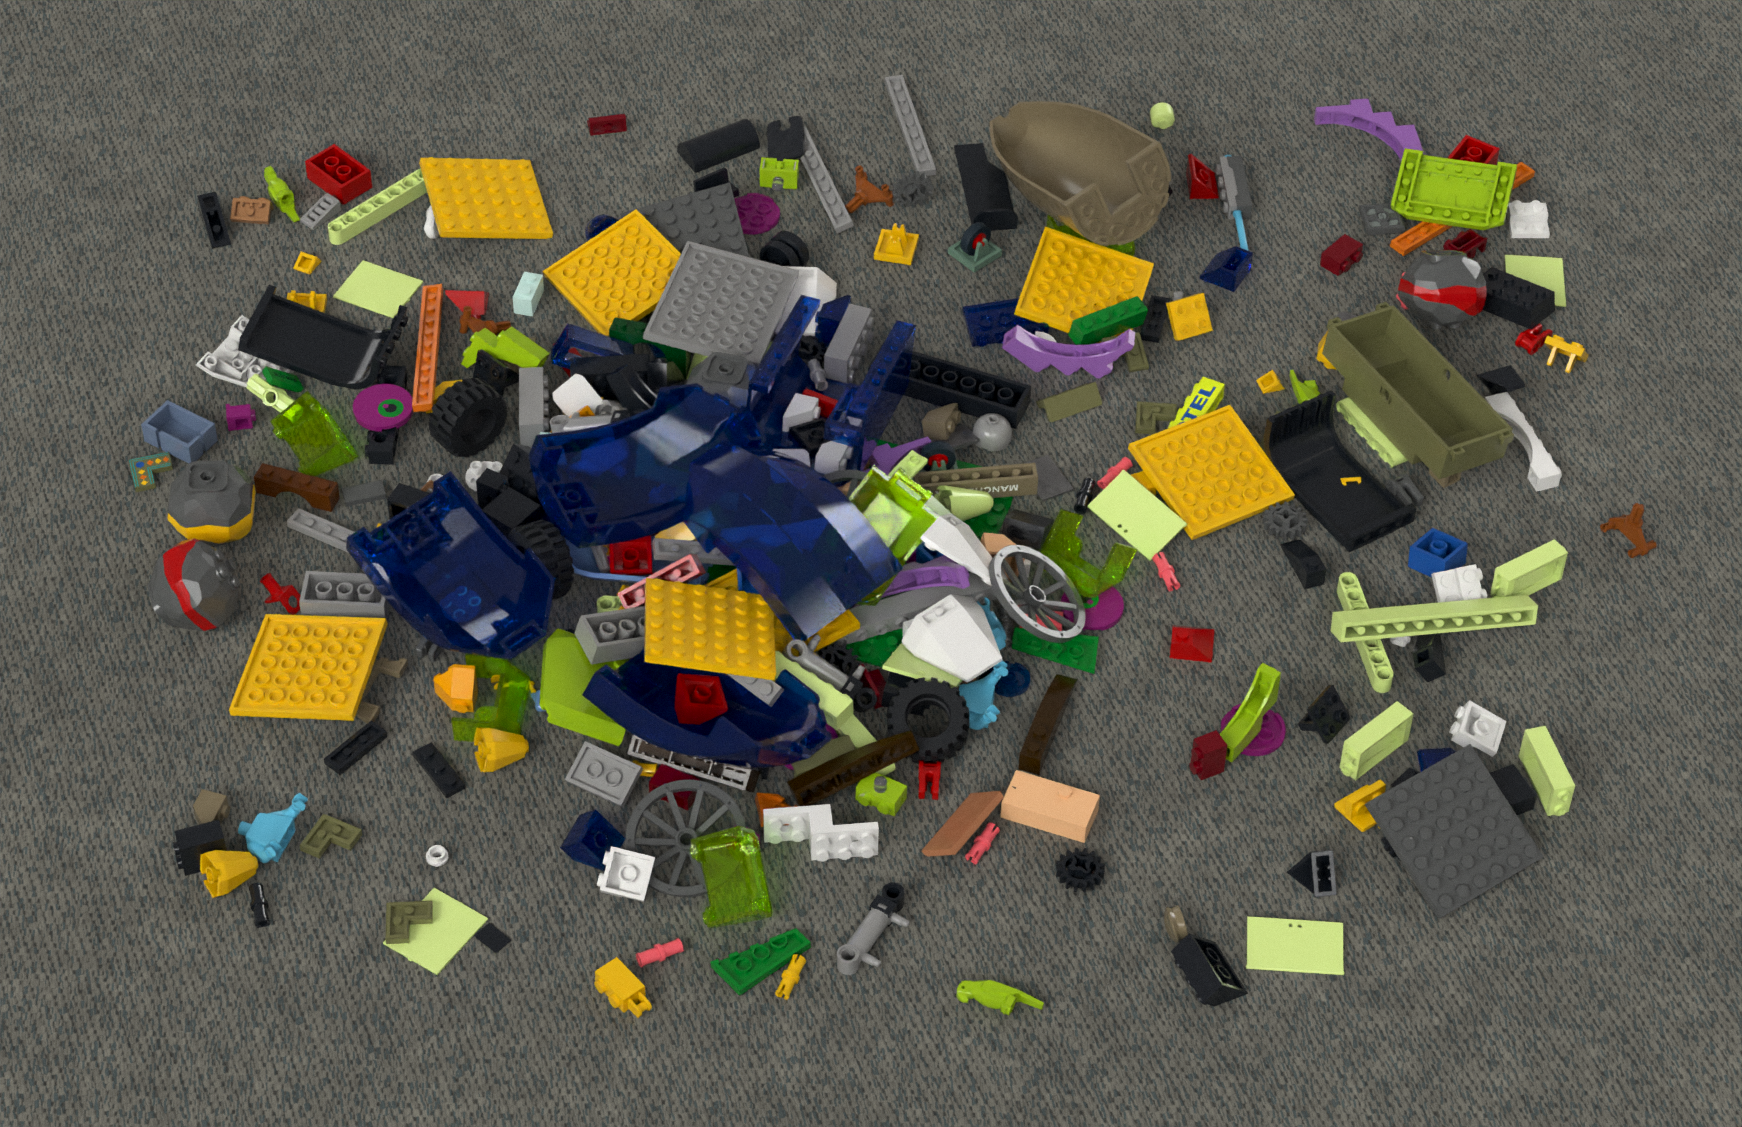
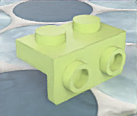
[887,450,928,482]

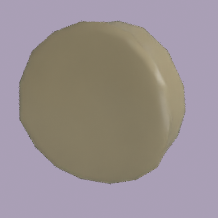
[1164,905,1188,943]

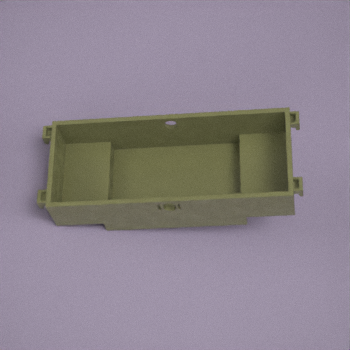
[1322,302,1514,479]

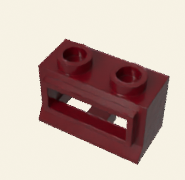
[1443,229,1488,259]

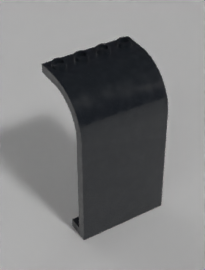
[238,284,409,390]
[1264,390,1417,552]

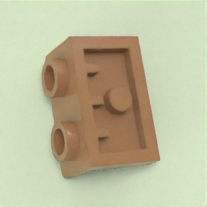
[230,196,274,224]

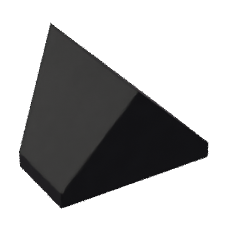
[1476,365,1525,394]
[1286,850,1337,897]

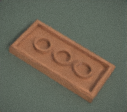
[922,791,1004,857]

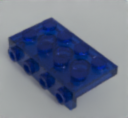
[962,298,1049,347]

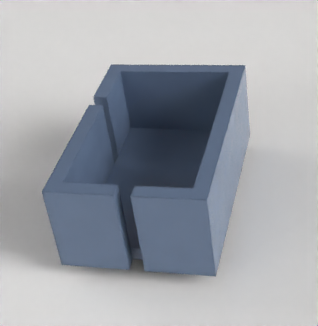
[141,400,218,463]

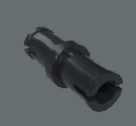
[1074,478,1096,514]
[249,883,270,928]

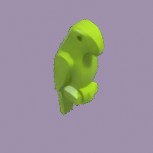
[264,166,300,222]
[1289,370,1320,404]
[956,980,1044,1016]

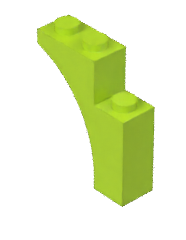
[461,326,550,368]
[1220,663,1281,762]

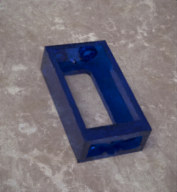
[551,323,635,369]
[823,383,888,450]

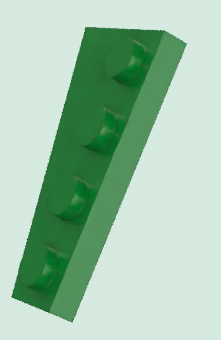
[1012,627,1099,674]
[711,928,811,996]

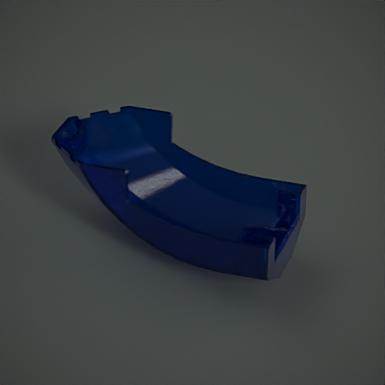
[528,383,767,548]
[682,440,904,642]
[346,471,555,660]
[582,647,832,768]

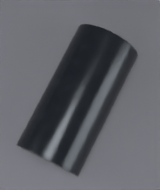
[677,119,760,173]

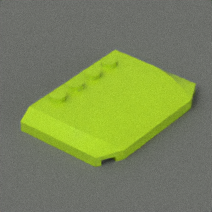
[1391,148,1517,230]
[539,628,630,746]

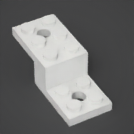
[763,804,879,862]

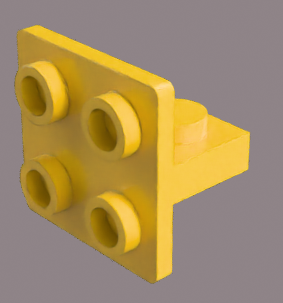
[1334,780,1386,832]

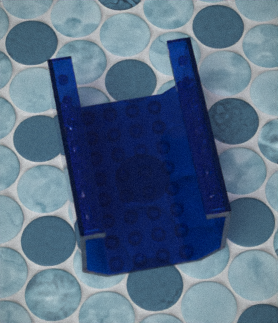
[743,295,916,488]

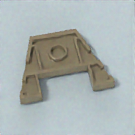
[356,658,408,723]

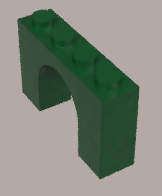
[609,318,691,380]

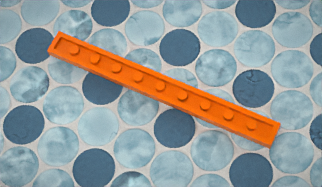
[1390,162,1535,256]
[412,284,443,412]

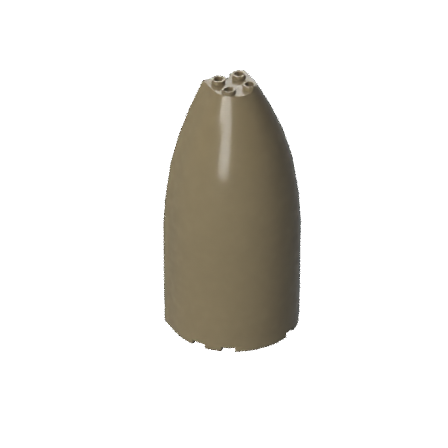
[989,101,1171,246]

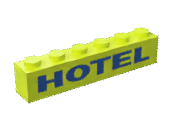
[1168,377,1225,428]

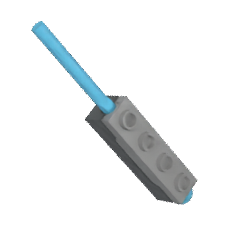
[1215,155,1252,260]

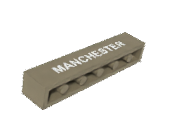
[913,463,1038,498]

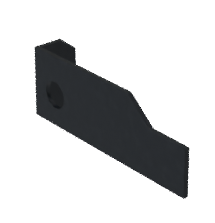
[954,143,1018,231]

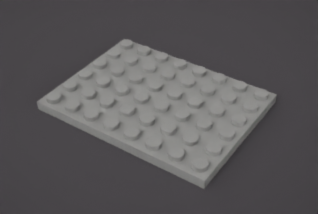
[643,241,799,368]

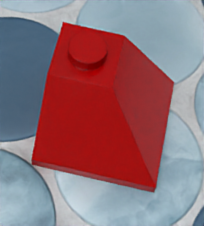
[445,290,489,319]
[1170,625,1215,662]
[674,673,728,725]

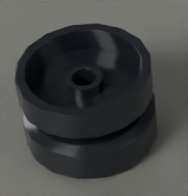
[760,231,810,267]

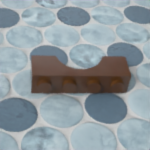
[254,463,340,512]

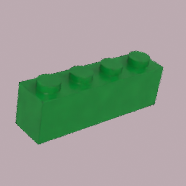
[1068,296,1148,345]

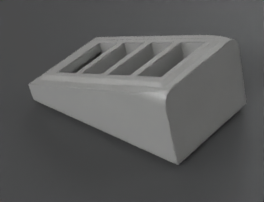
[300,193,341,230]

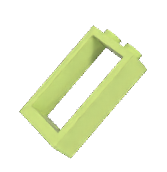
[1490,539,1568,598]
[1339,701,1414,781]
[1519,726,1575,816]

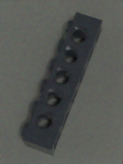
[365,366,408,465]

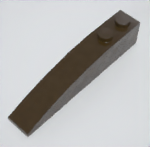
[1018,674,1077,775]
[787,730,919,806]
[627,733,760,793]

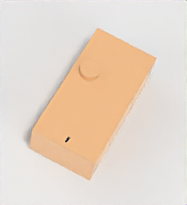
[1001,770,1100,843]

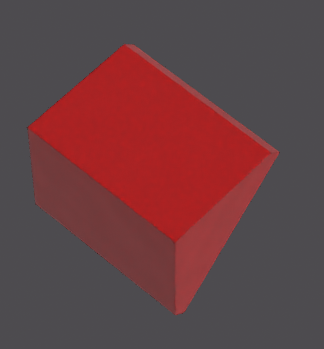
[1186,154,1219,199]
[609,536,652,575]

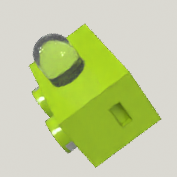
[759,157,799,192]
[855,772,907,816]

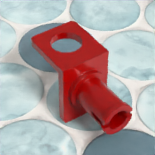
[260,573,301,615]

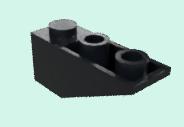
[1413,633,1446,682]

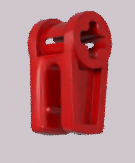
[1515,323,1553,356]
[918,760,941,800]

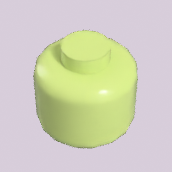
[1150,102,1175,129]

